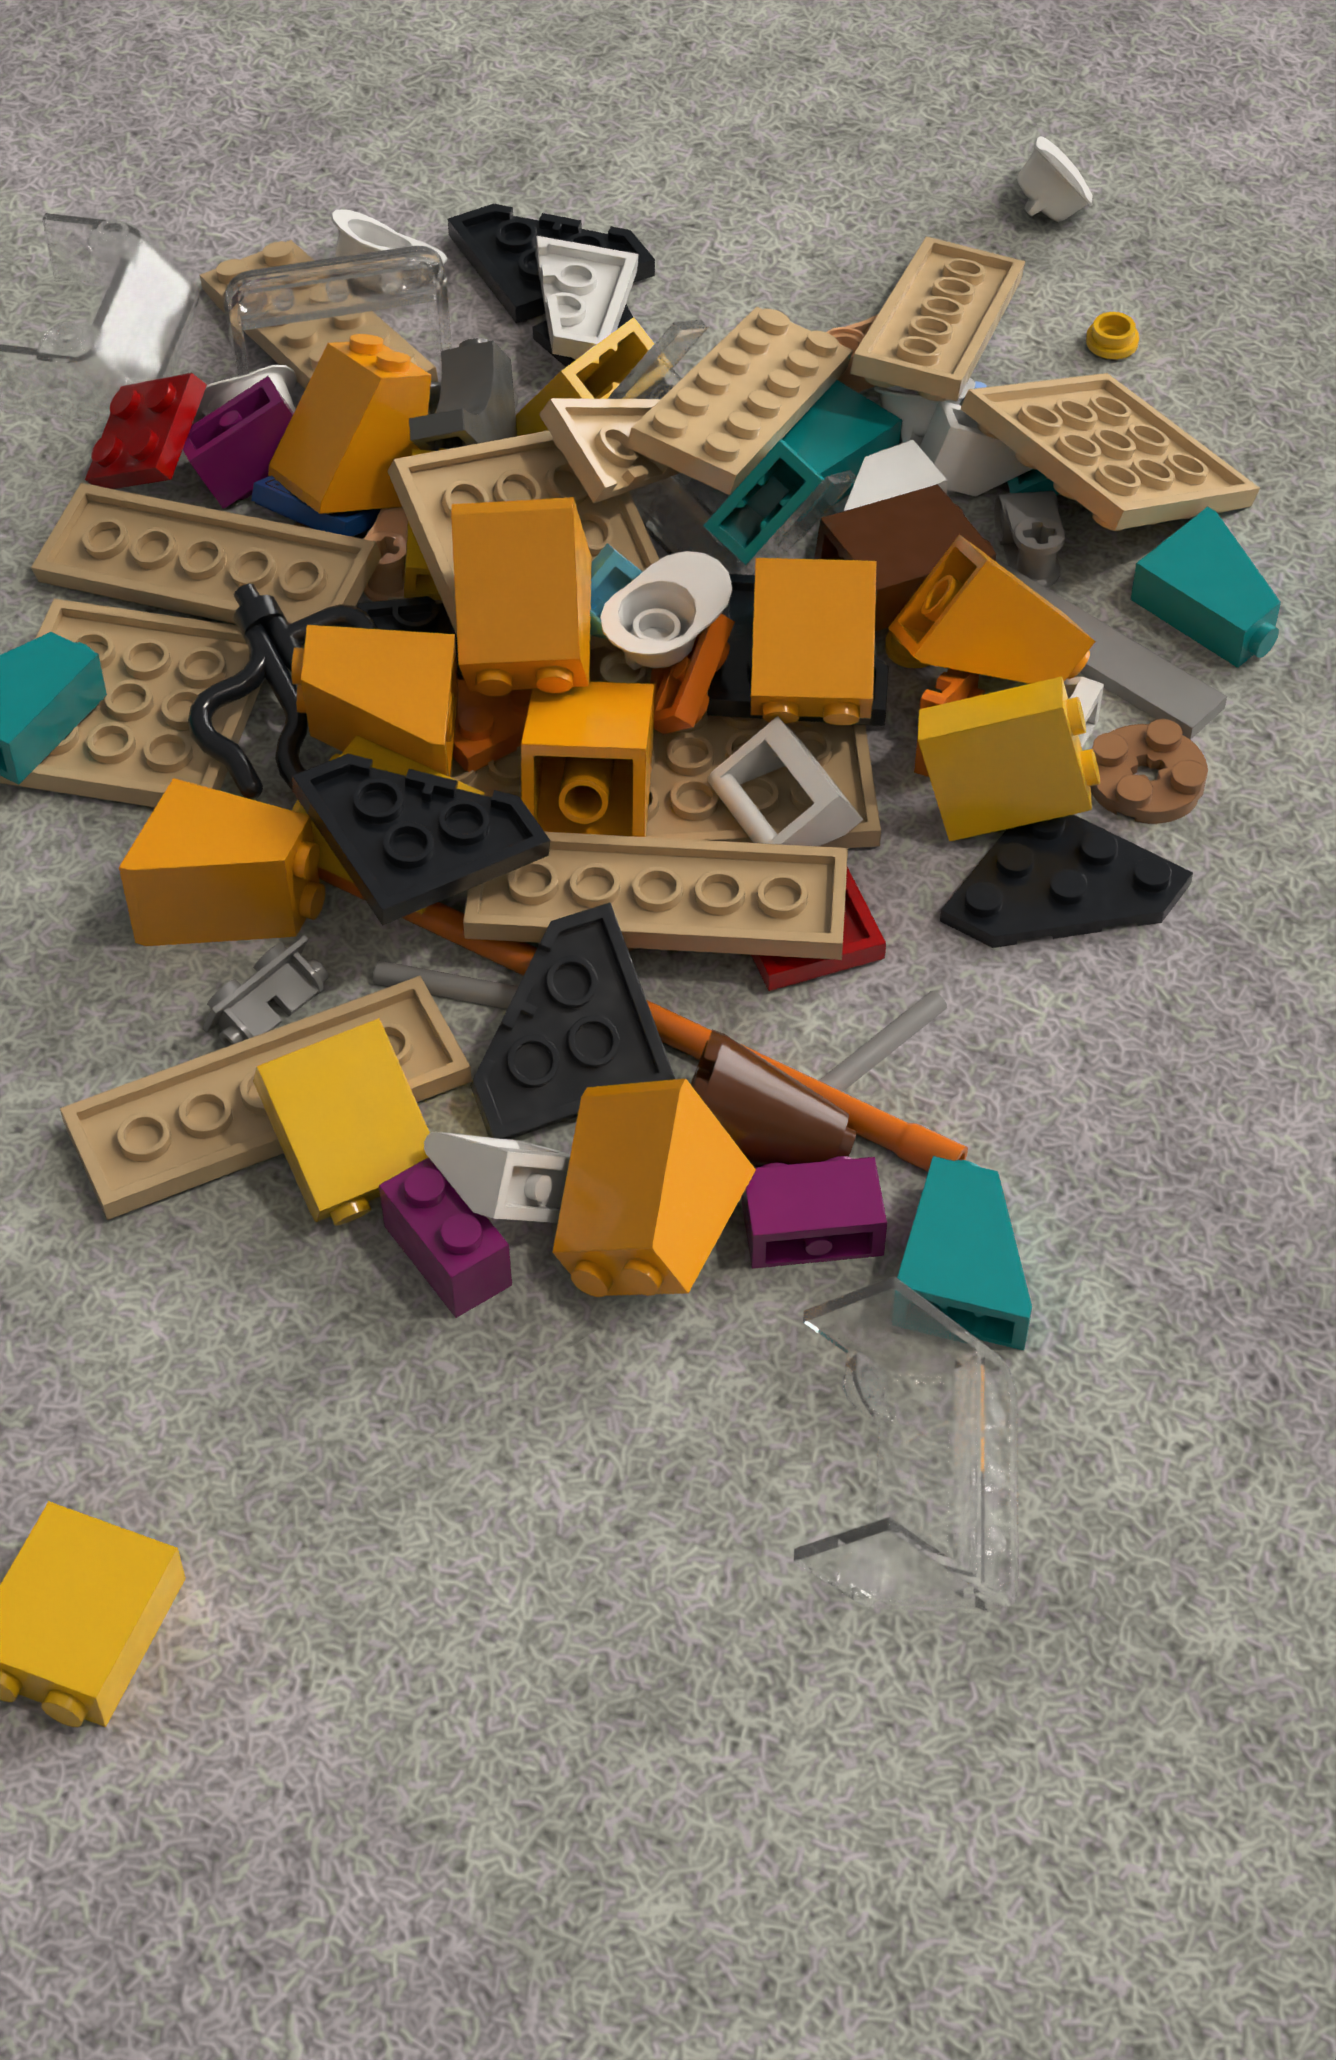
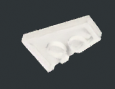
[536,236,638,360]

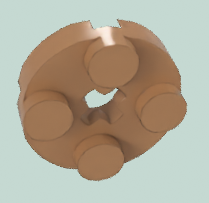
[1091,719,1208,824]

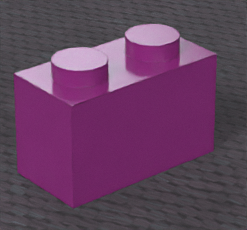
[183,376,294,509]
[742,1156,887,1269]
[379,1157,512,1318]

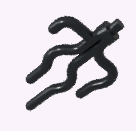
[188,584,378,799]

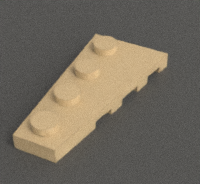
[539,398,680,503]

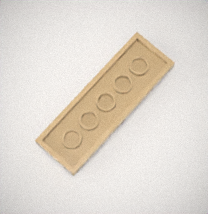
[850,236,1025,401]
[199,240,438,389]
[626,307,853,495]
[31,483,382,624]
[463,832,848,960]
[60,976,472,1220]

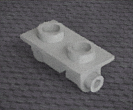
[203,935,329,1047]

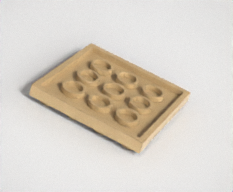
[960,373,1260,531]
[387,431,660,649]
[0,598,262,807]

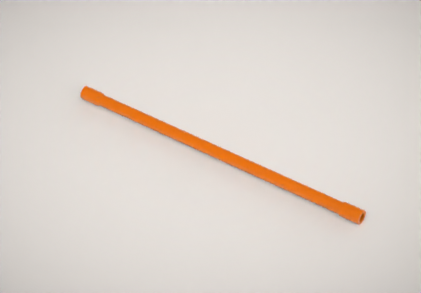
[317,866,968,1172]

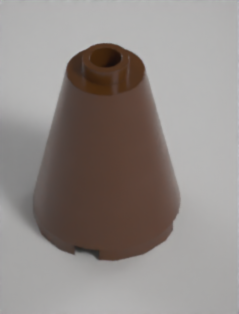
[691,1029,857,1167]

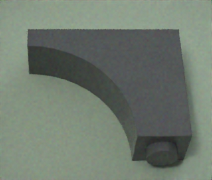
[409,338,517,451]

